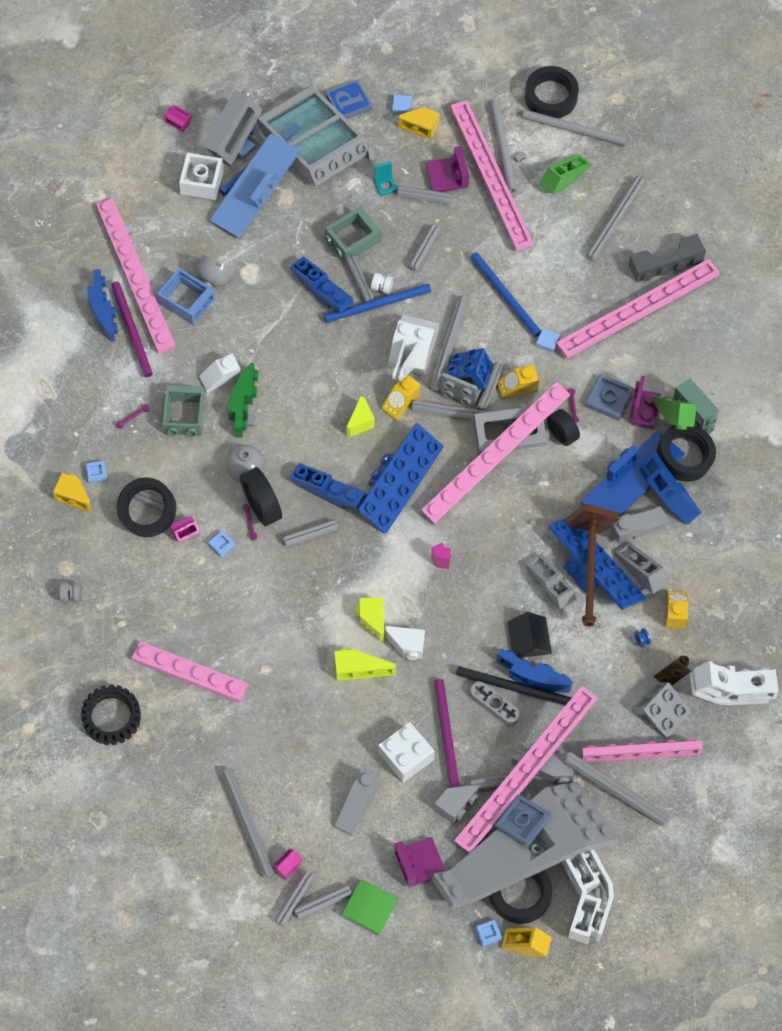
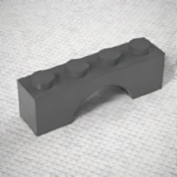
[628,234,706,282]

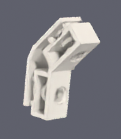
[690,662,779,705]
[561,849,614,944]

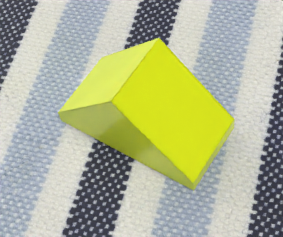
[347,396,375,437]

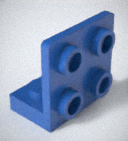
[445,348,493,390]

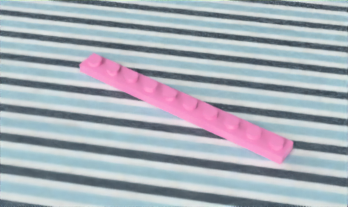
[450,100,533,251]
[96,198,175,354]
[556,259,719,359]
[421,382,570,525]
[454,686,598,853]

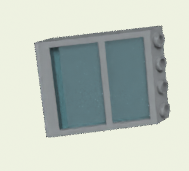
[257,85,369,186]

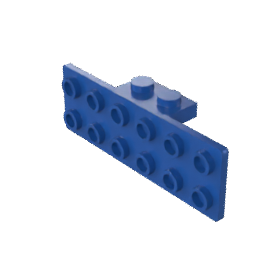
[357,423,444,533]
[581,430,685,517]
[548,518,646,610]

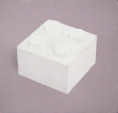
[179,153,223,200]
[378,722,435,783]

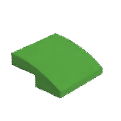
[341,879,398,935]

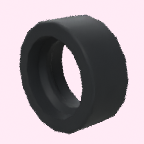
[547,409,580,446]

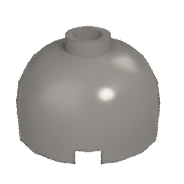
[196,255,234,288]
[226,445,265,483]

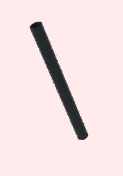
[456,666,572,706]

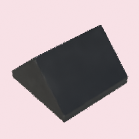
[507,612,552,658]

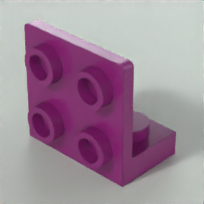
[426,146,469,192]
[629,375,661,429]
[394,837,445,888]

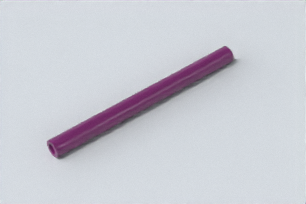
[111,281,153,378]
[434,679,460,788]

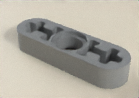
[470,682,520,726]

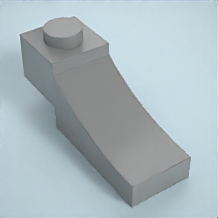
[610,506,670,543]
[525,554,576,609]

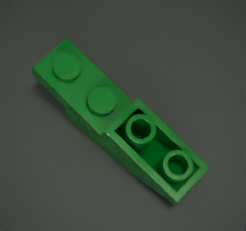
[228,363,258,437]

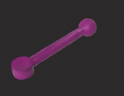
[568,388,579,423]
[116,404,149,429]
[242,504,257,541]

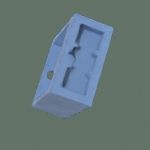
[157,268,215,325]

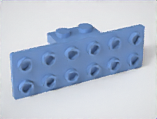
[210,134,300,238]

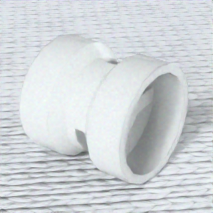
[371,272,394,295]

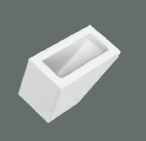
[199,353,241,393]
[385,626,425,660]

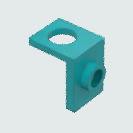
[374,161,398,196]

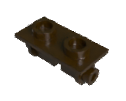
[654,655,691,686]

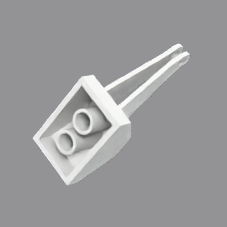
[388,315,439,381]

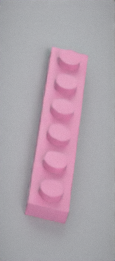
[132,641,248,703]
[581,739,703,762]

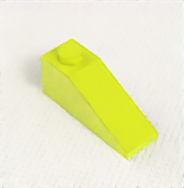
[334,648,396,681]

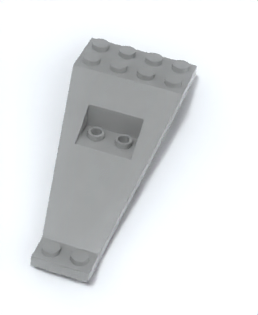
[431,781,619,909]

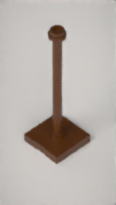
[566,503,619,627]

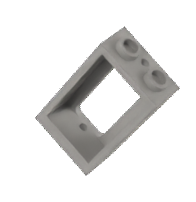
[203,90,263,165]
[473,407,549,454]

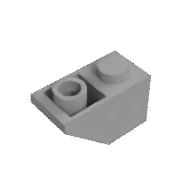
[434,785,479,824]

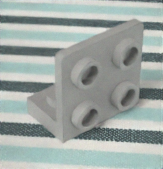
[440,373,483,407]
[632,682,692,738]

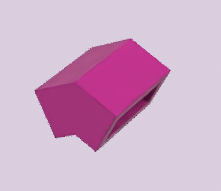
[164,105,193,132]
[170,516,200,542]
[431,543,451,569]
[272,848,302,880]

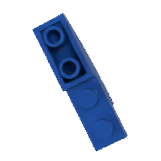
[290,256,354,313]
[87,269,118,342]
[640,453,702,524]
[290,463,367,510]
[496,648,573,693]

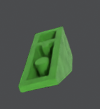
[540,154,592,195]
[651,396,697,430]

